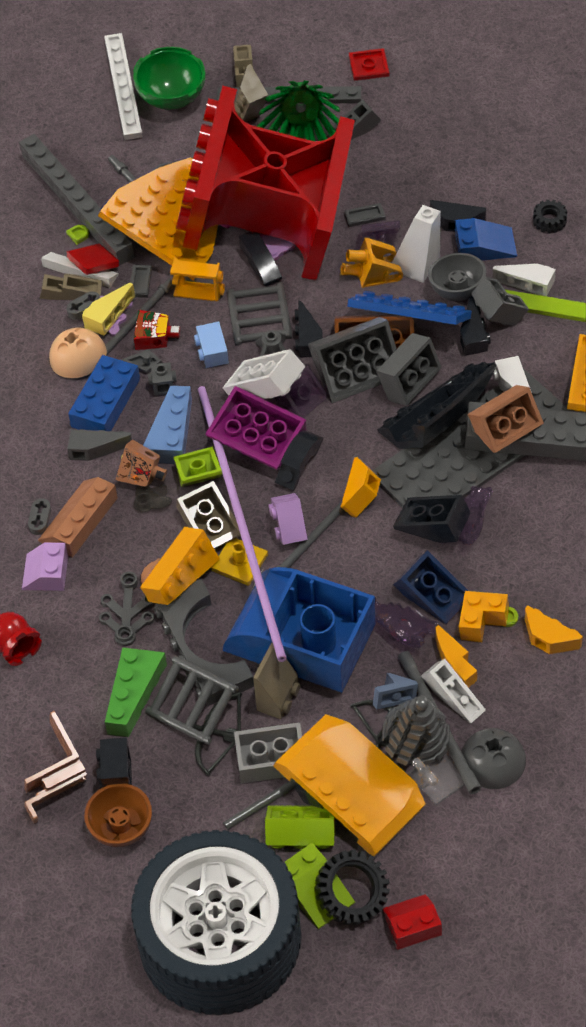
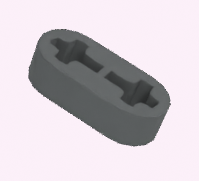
[66,292,100,320]
[28,498,51,535]

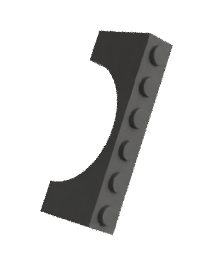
[153,579,254,706]

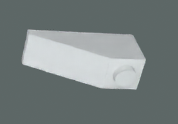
[492,264,556,296]
[492,356,532,393]
[421,659,486,724]

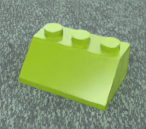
[265,806,335,849]

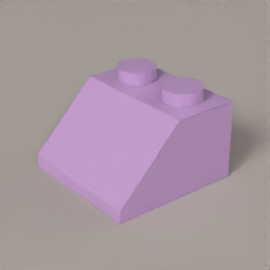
[22,542,68,591]

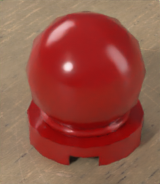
[0,611,42,666]

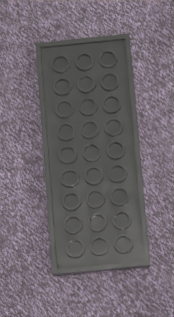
[372,368,571,508]

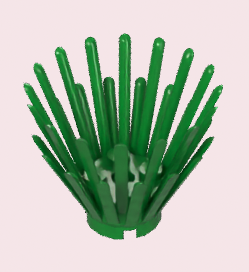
[257,80,340,141]

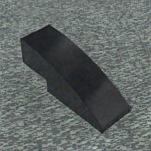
[238,231,282,286]

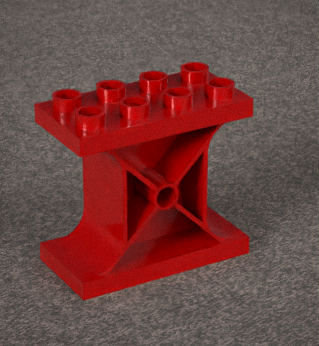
[176,85,355,280]

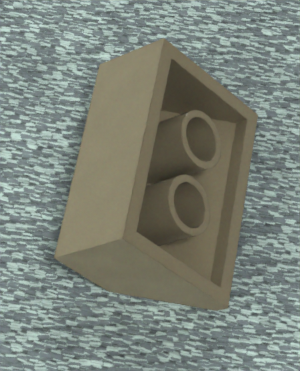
[234,64,268,123]

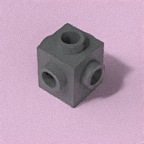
[148,362,177,396]

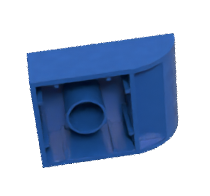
[223,567,376,693]

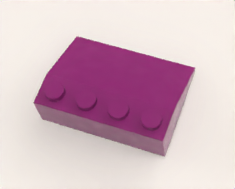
[205,386,306,470]

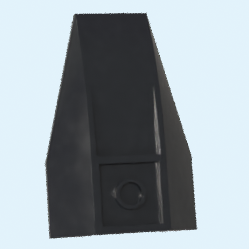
[377,362,497,449]

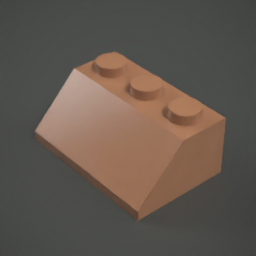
[468,385,544,453]

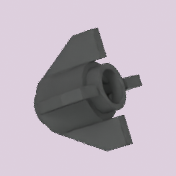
[256,330,286,356]

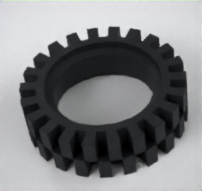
[315,850,390,925]

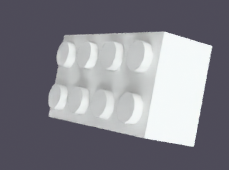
[223,349,305,399]

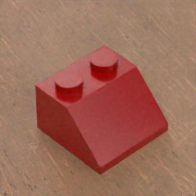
[382,894,442,950]

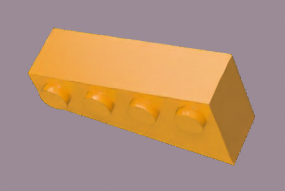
[140,527,220,605]

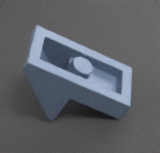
[373,673,418,709]

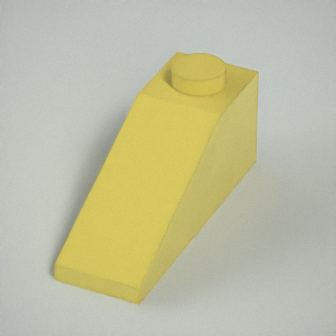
[82,283,135,336]

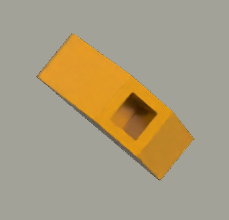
[341,457,381,518]
[524,605,583,654]

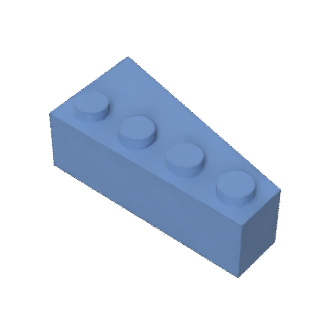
[143,386,192,464]

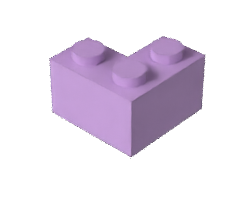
[268,493,308,545]

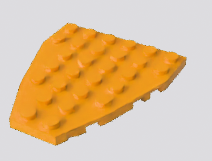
[98,157,218,280]

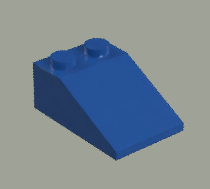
[455,218,517,261]

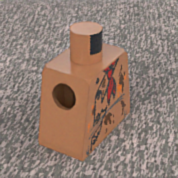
[116,440,167,486]

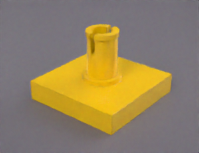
[211,538,268,586]

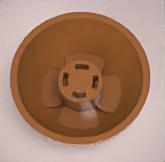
[84,784,152,847]

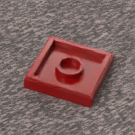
[349,48,389,81]
[67,243,119,275]

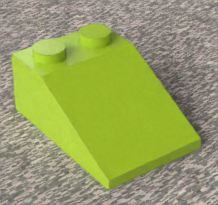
[284,843,355,929]

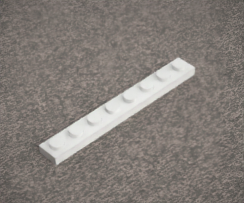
[104,33,143,140]

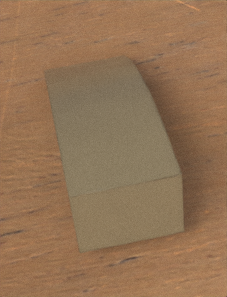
[233,45,253,87]
[40,273,102,300]

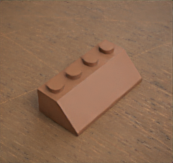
[38,477,118,558]

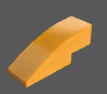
[435,625,477,688]

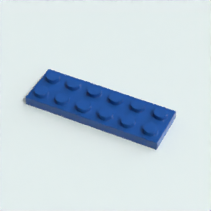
[347,291,472,325]

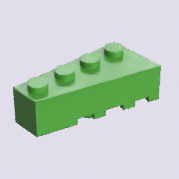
[105,648,167,737]

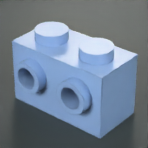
[194,322,229,368]

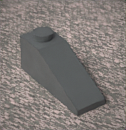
[325,99,381,140]

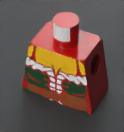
[134,310,180,350]

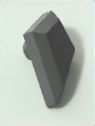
[122,349,162,374]

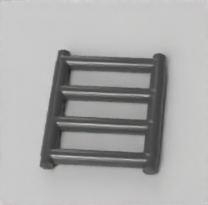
[227,282,292,346]
[145,656,239,745]

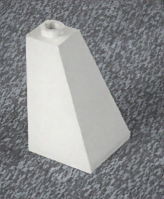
[392,205,440,283]

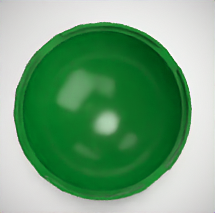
[133,47,206,110]

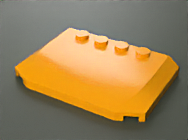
[273,714,425,857]

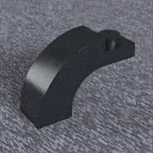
[274,430,324,491]

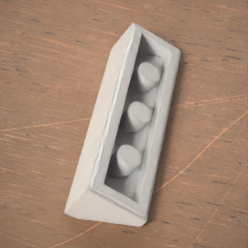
[41,252,119,288]

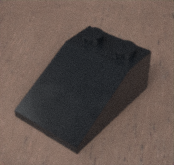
[393,495,471,543]

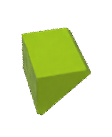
[173,447,222,487]

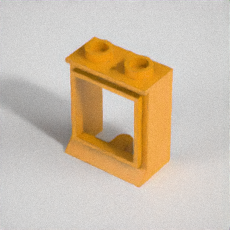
[170,257,225,301]

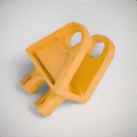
[340,238,403,288]

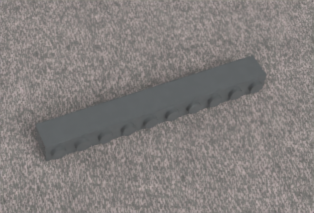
[19,134,135,266]

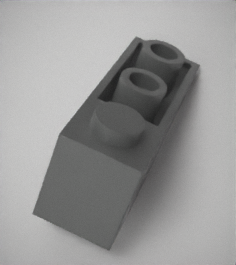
[67,429,132,461]

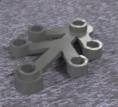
[99,571,155,646]

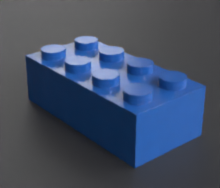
[68,355,140,431]

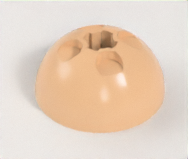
[49,327,107,378]

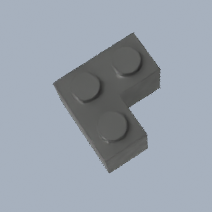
[471,277,529,326]

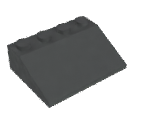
[308,317,397,403]

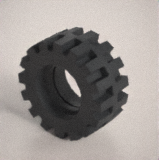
[533,199,567,234]

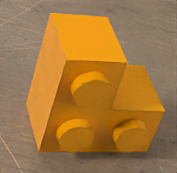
[459,591,509,643]

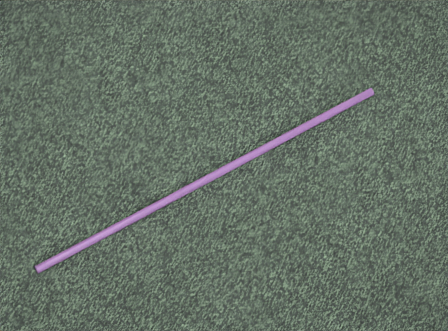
[198,386,286,662]

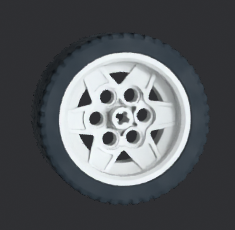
[131,830,301,1015]

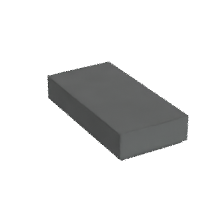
[344,203,385,227]
[130,265,152,298]

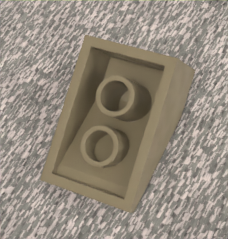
[176,481,241,549]
[253,643,300,719]

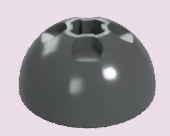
[428,253,486,301]
[461,728,526,789]

